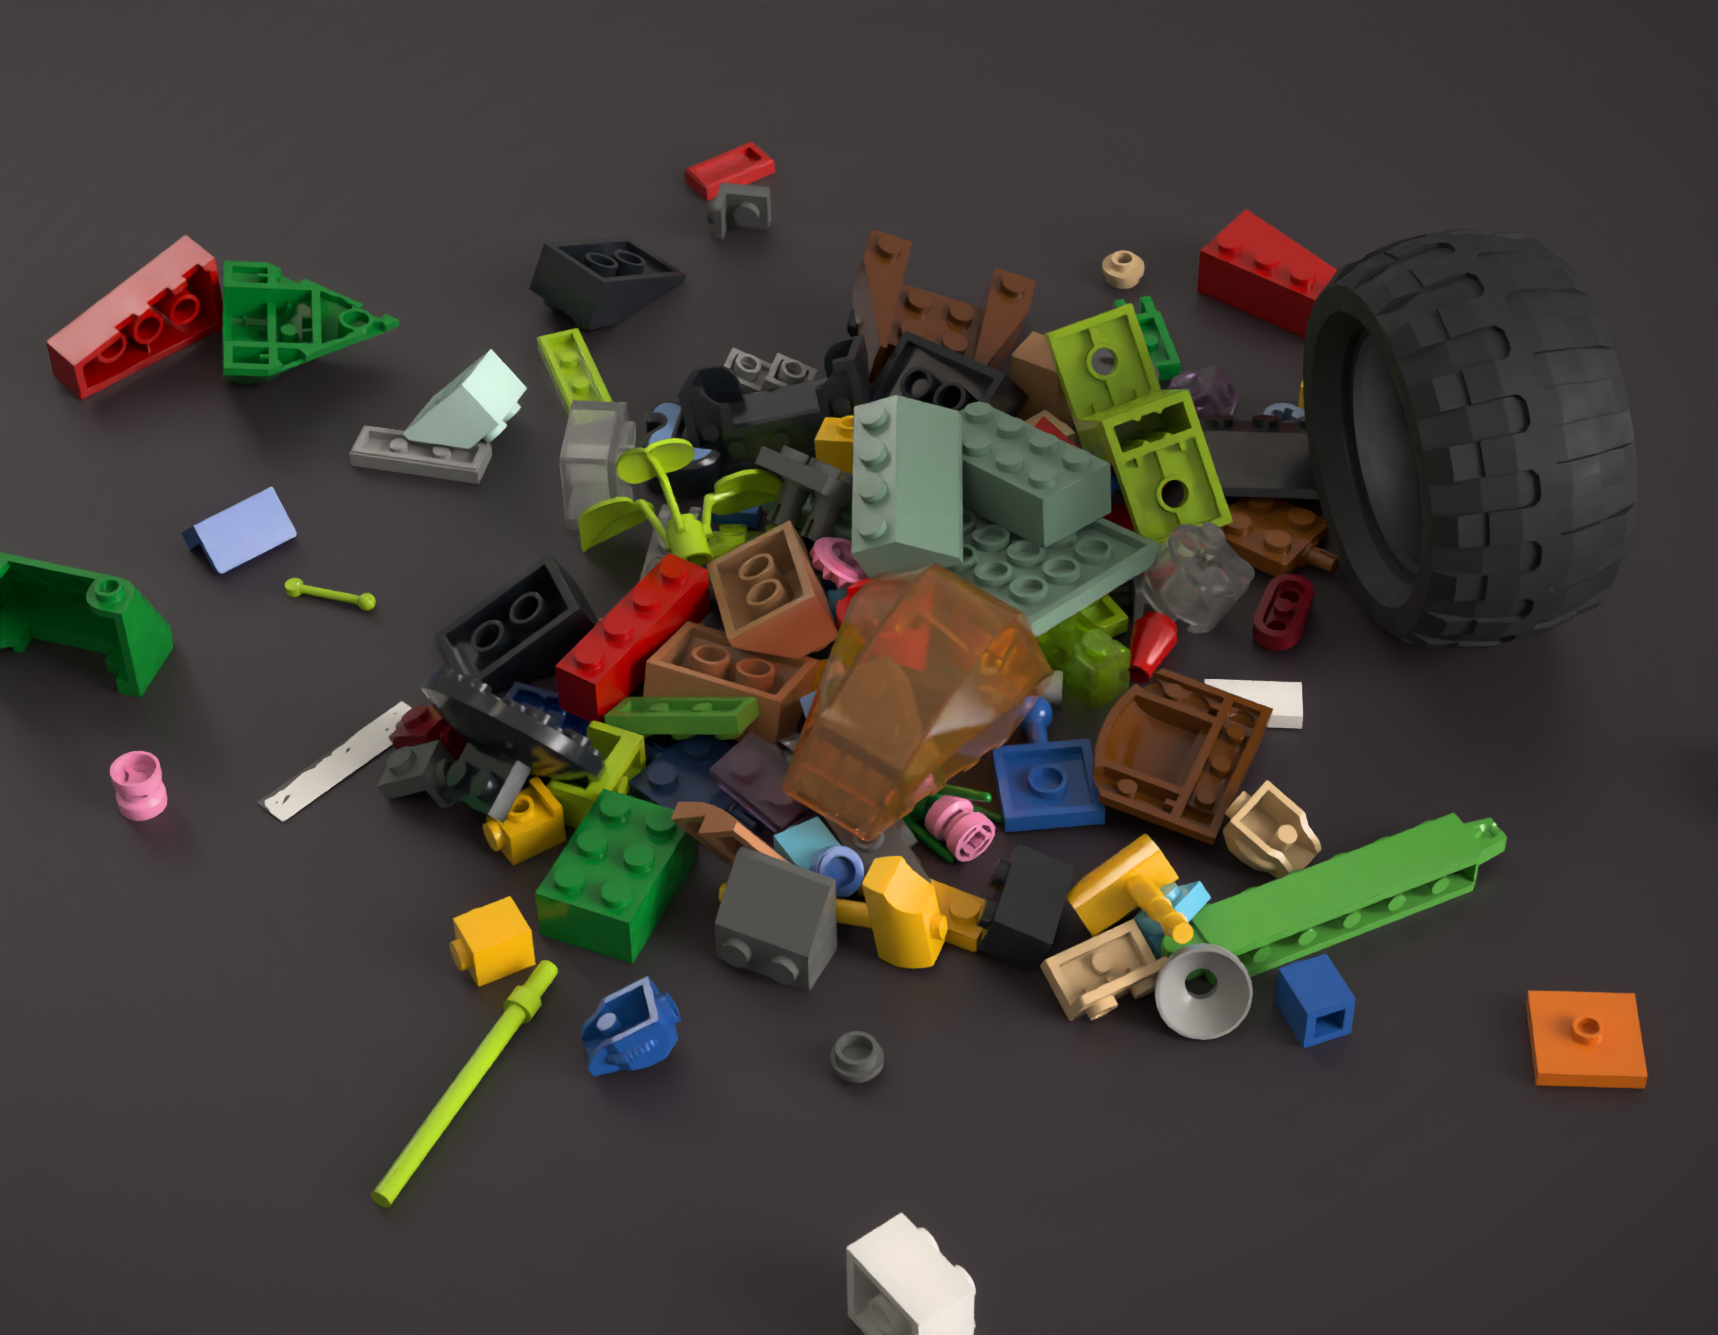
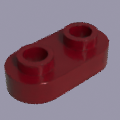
[1252,574,1314,651]

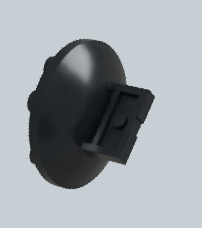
[421,666,606,823]

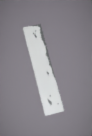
[257,701,412,822]

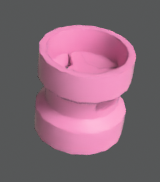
[110,751,168,821]
[925,795,995,862]

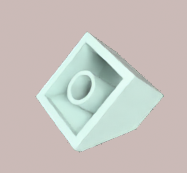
[403,349,527,449]

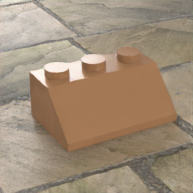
[706,520,840,659]
[643,621,820,753]

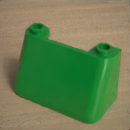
[0,552,174,698]

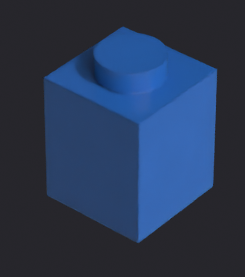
[1275,954,1356,1049]

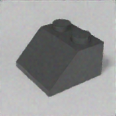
[714,846,837,992]

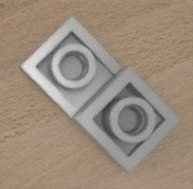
[724,347,817,395]

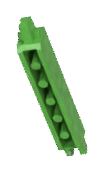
[1161,813,1507,985]

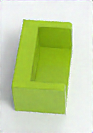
[546,720,646,828]

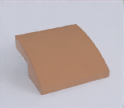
[671,801,790,867]

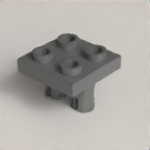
[755,445,853,542]

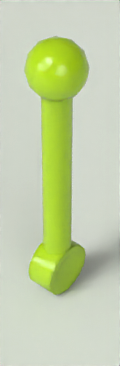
[285,578,376,611]

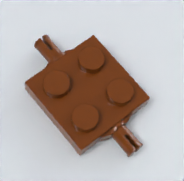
[1204,497,1340,577]

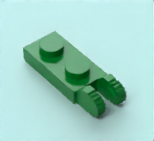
[1112,296,1181,381]

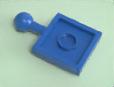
[991,695,1105,832]

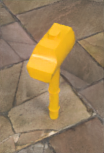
[1066,833,1193,944]
[719,856,948,969]

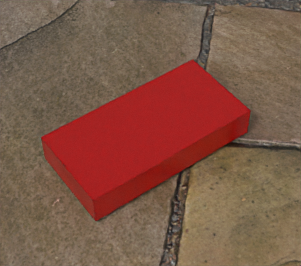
[684,142,775,201]

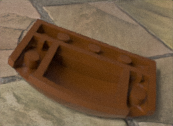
[1093,668,1273,845]

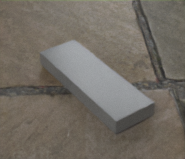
[349,425,492,484]

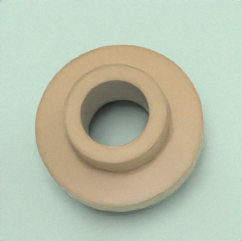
[1102,251,1144,289]

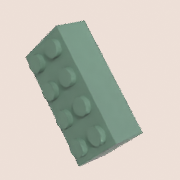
[959,401,1111,548]

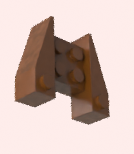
[851,229,1036,383]

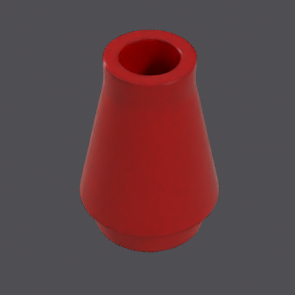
[1123,611,1178,684]

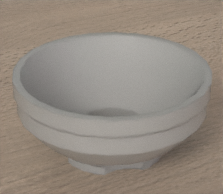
[1154,943,1253,1040]

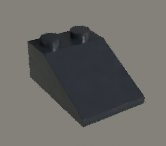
[529,237,686,331]
[870,330,1029,418]
[435,552,599,691]

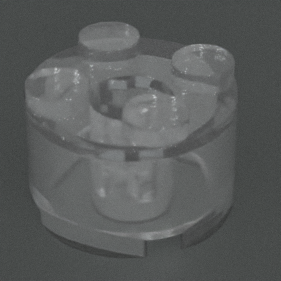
[1140,522,1255,634]

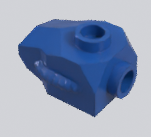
[581,976,681,1077]

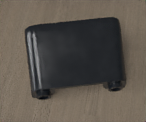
[678,335,870,476]

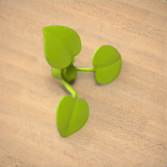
[578,438,783,567]

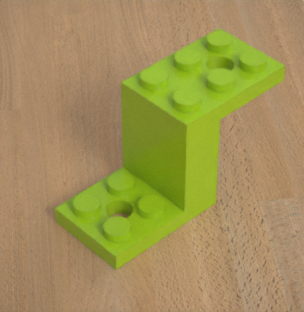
[1044,303,1233,549]

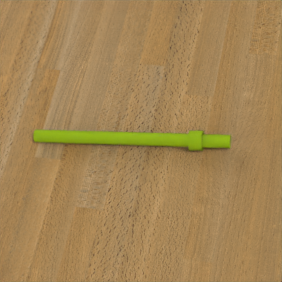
[371,960,558,1208]

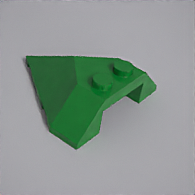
[222,260,400,384]

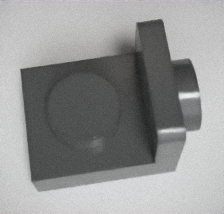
[707,183,771,240]

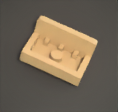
[1040,919,1168,1021]

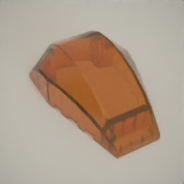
[781,563,1054,842]

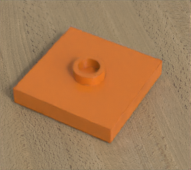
[1526,990,1648,1089]

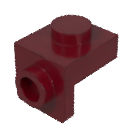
[389,705,468,760]

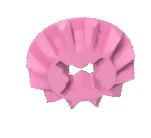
[809,537,868,588]

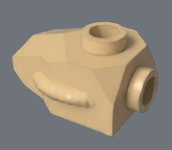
[1223,780,1322,879]

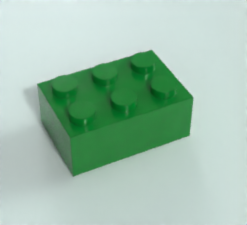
[535,788,698,964]

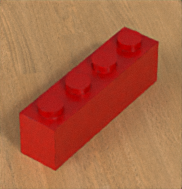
[555,553,710,723]

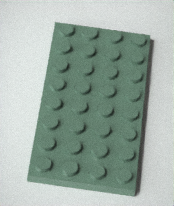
[762,492,1161,640]

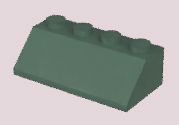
[851,395,963,580]

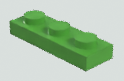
[604,697,760,740]

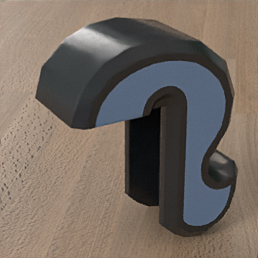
[641,401,722,498]

